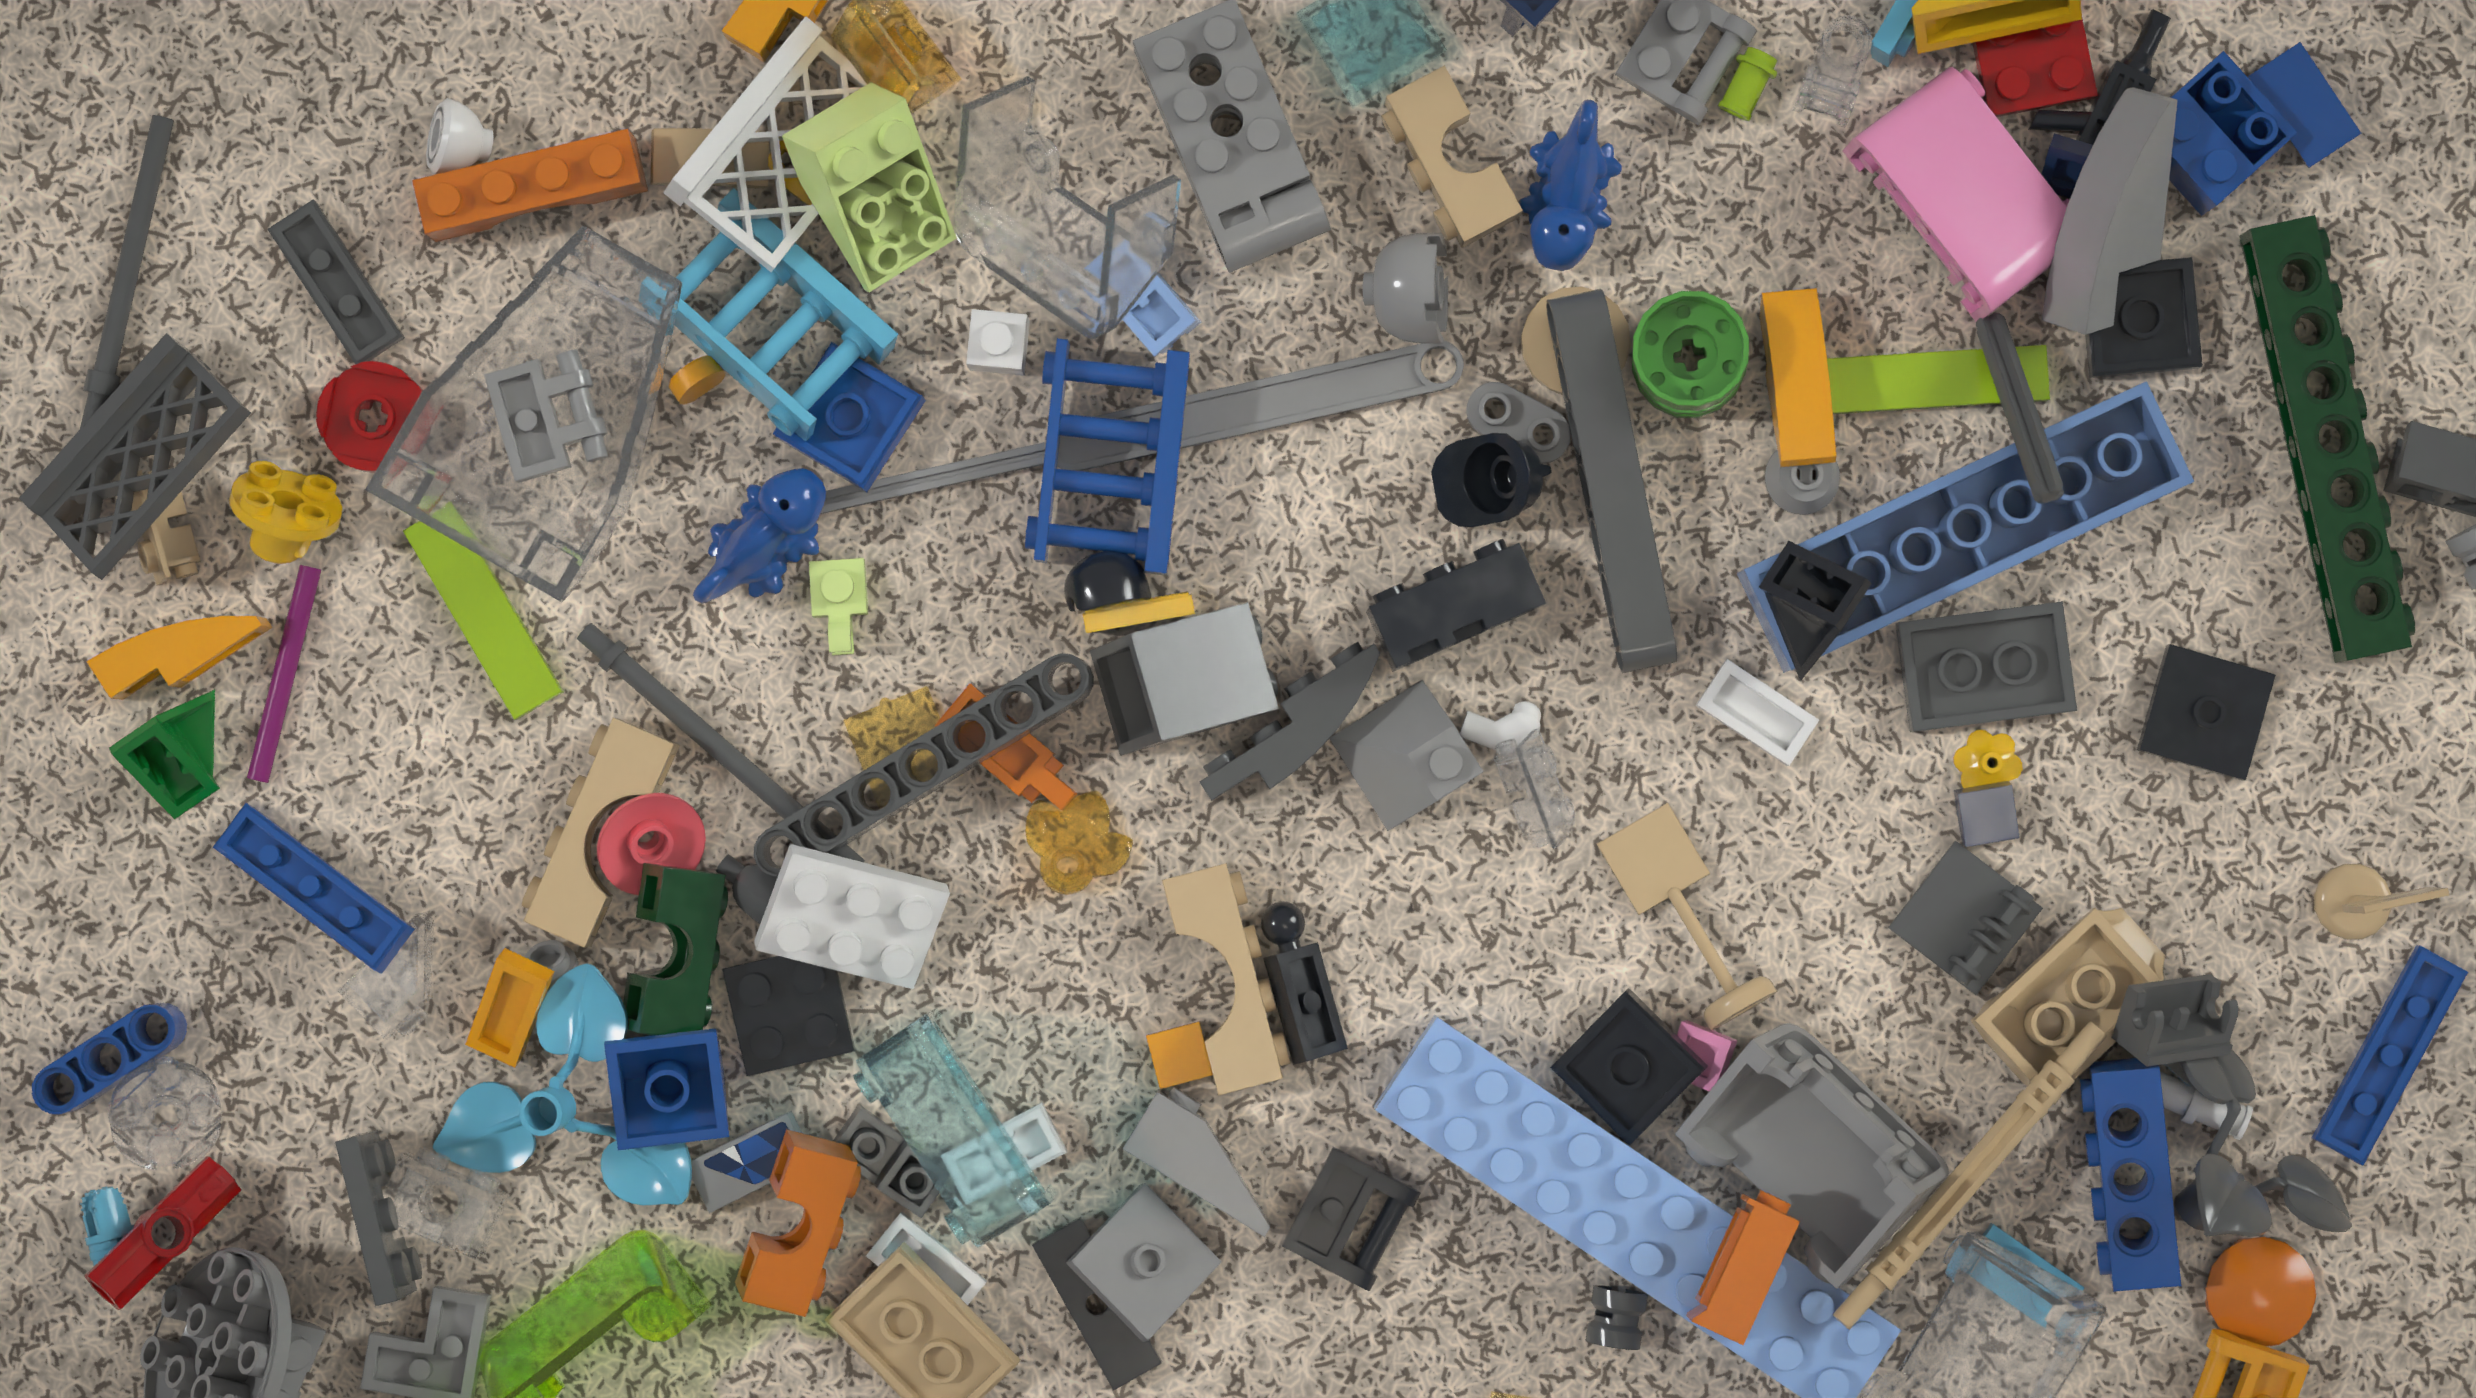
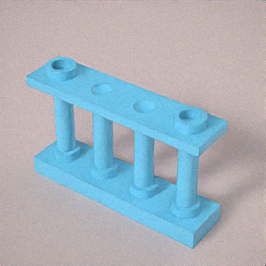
[642,188,898,441]

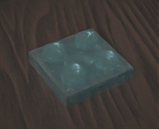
[1296,0,1447,109]

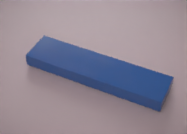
[213,803,415,974]
[2311,945,2468,1166]

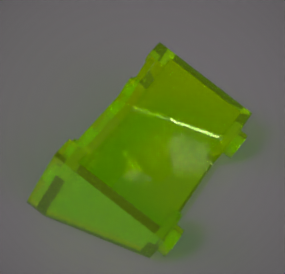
[479,1230,712,1398]

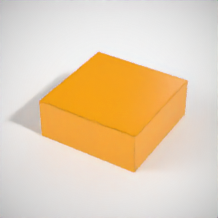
[1146,1021,1213,1089]

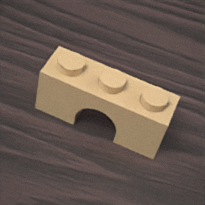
[1381,65,1523,248]

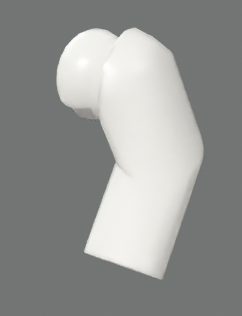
[1459,701,1541,752]

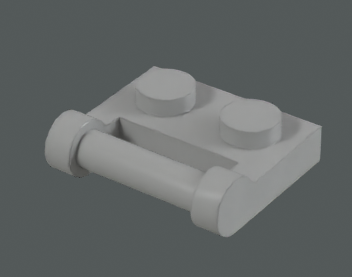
[1615,0,1757,125]

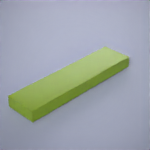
[1827,345,2050,414]
[403,503,564,720]

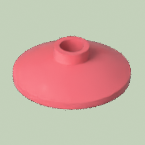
[597,793,706,895]

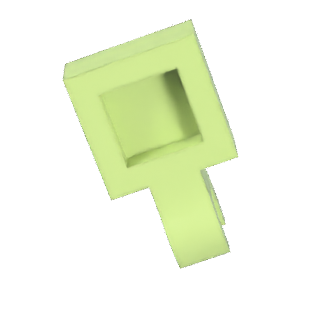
[809,558,868,655]

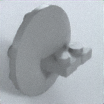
[140,1247,326,1398]

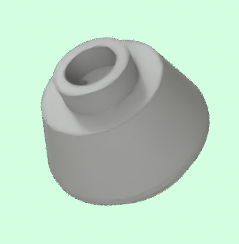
[1765,450,1840,515]

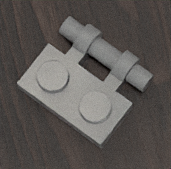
[484,349,608,483]

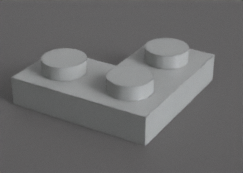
[360,1286,492,1398]

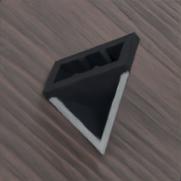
[1759,540,1872,681]

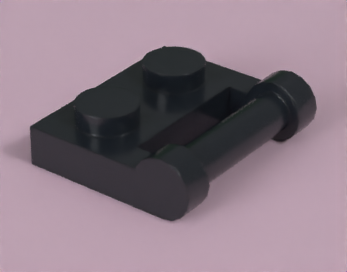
[1282,1147,1421,1291]

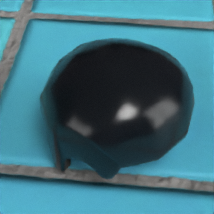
[1064,551,1151,612]

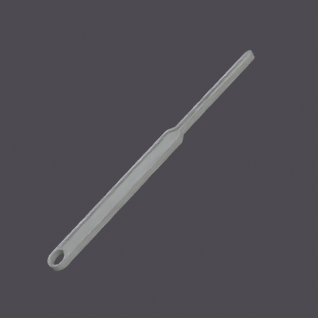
[820,341,1464,514]

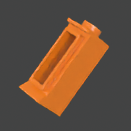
[1686,1190,1800,1345]

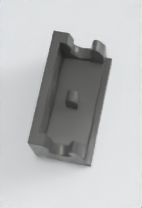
[2383,421,2476,517]
[2111,974,2239,1067]

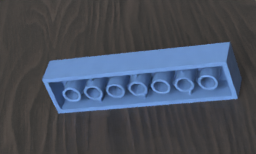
[1737,381,2194,673]

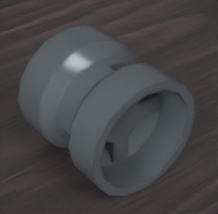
[1585,1285,1648,1350]

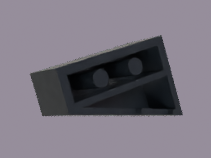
[1366,539,1546,672]

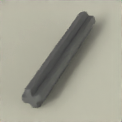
[1976,313,2064,504]

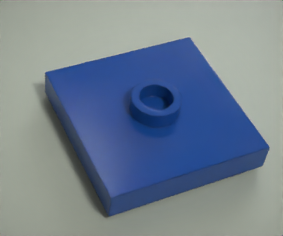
[773,342,926,493]

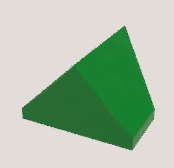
[109,689,220,820]

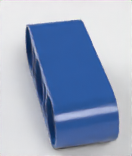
[32,1003,187,1114]

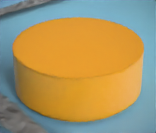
[669,355,726,405]

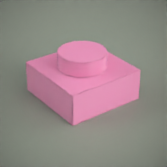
[1677,1020,1738,1091]

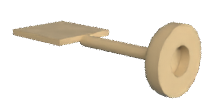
[1597,803,1777,1030]
[2314,864,2450,940]

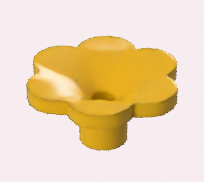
[1953,730,2023,788]

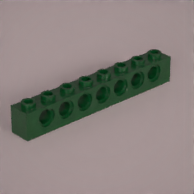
[2239,215,2415,663]

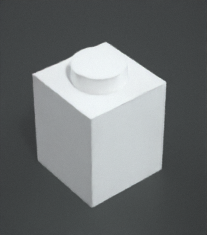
[966,309,1030,376]

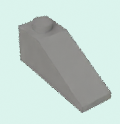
[1123,1087,1270,1237]

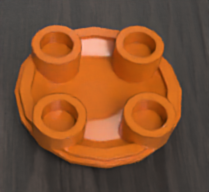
[2205,1237,2316,1346]

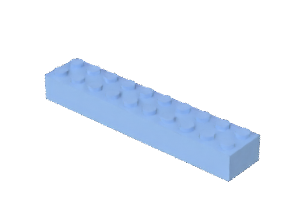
[1373,1015,1901,1398]

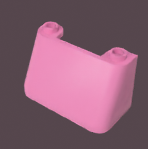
[1843,67,2070,322]

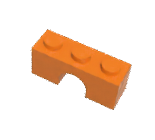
[735,1129,861,1317]

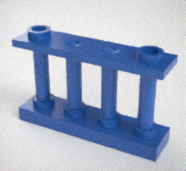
[1025,338,1190,576]

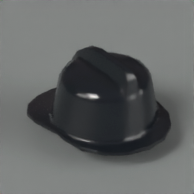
[1431,433,1552,527]

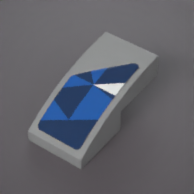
[691,1111,802,1213]

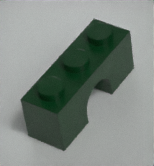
[623,863,728,1035]

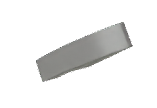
[2042,87,2178,335]

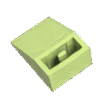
[782,82,957,292]

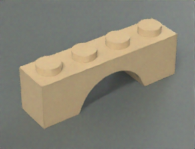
[522,718,680,948]
[1162,863,1291,1096]

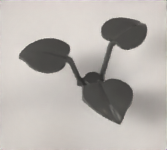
[2174,1049,2352,1237]

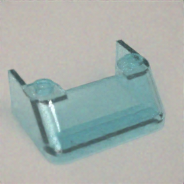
[853,1008,1057,1248]

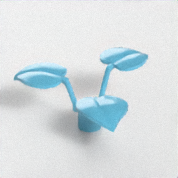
[433,963,692,1206]

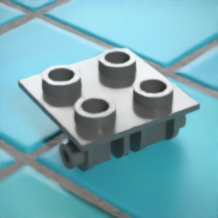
[1888,841,2043,995]

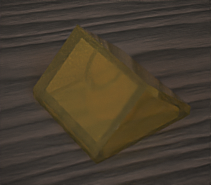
[831,0,962,114]

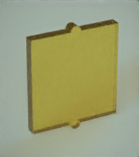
[843,686,963,809]

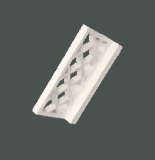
[663,16,883,272]

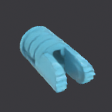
[80,1186,134,1266]

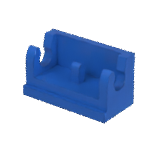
[2248,42,2362,168]

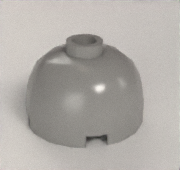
[1363,233,1448,344]

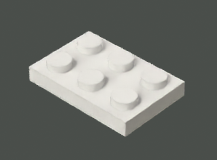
[754,844,950,989]

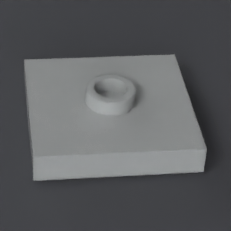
[1066,1183,1222,1342]

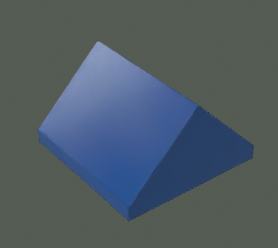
[604,1028,729,1150]

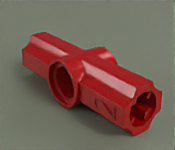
[84,1156,242,1310]

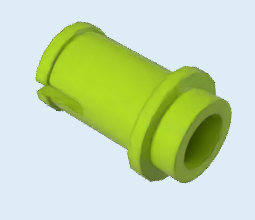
[1718,47,1777,121]

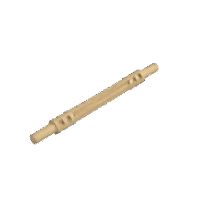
[1833,1022,2107,1330]

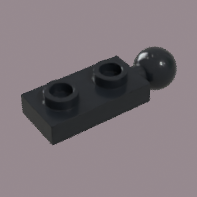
[1261,901,1348,1065]

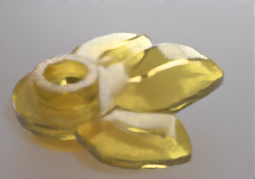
[1025,791,1133,895]

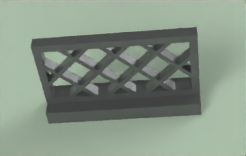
[19,333,251,580]

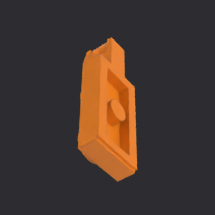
[935,683,1077,811]

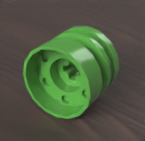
[1632,291,1749,418]

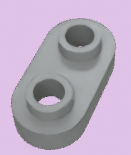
[1466,382,1571,464]

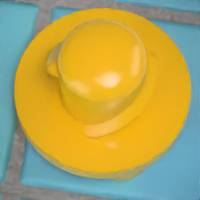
[229,461,342,564]

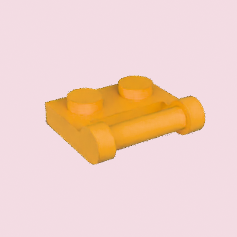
[2192,1329,2310,1398]

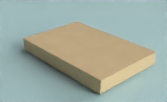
[824,1242,1021,1398]

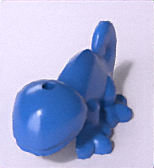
[1518,100,1622,271]
[693,468,826,604]

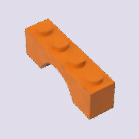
[412,129,648,242]

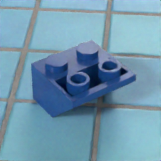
[2169,51,2298,216]

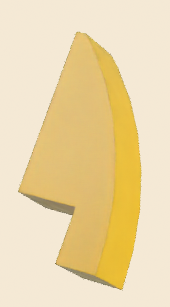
[1911,0,2082,54]

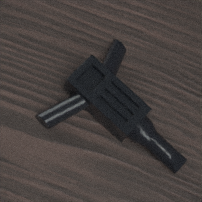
[2028,9,2171,145]

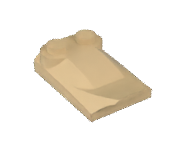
[1971,908,2165,1086]

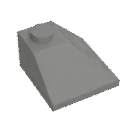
[1329,680,1484,831]

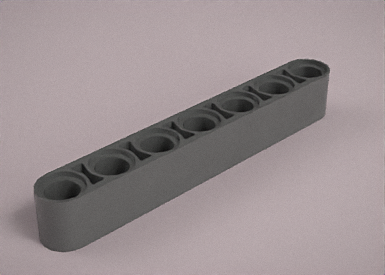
[1546,289,1677,674]
[754,653,1094,877]

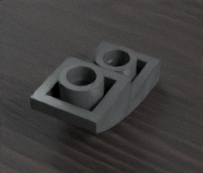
[833,1104,953,1218]

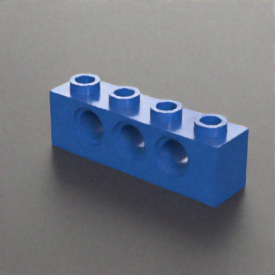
[2080,1058,2181,1292]

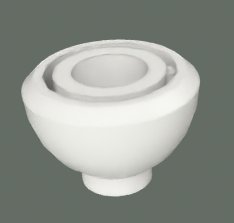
[426,98,493,174]

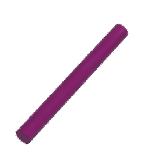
[247,565,321,783]

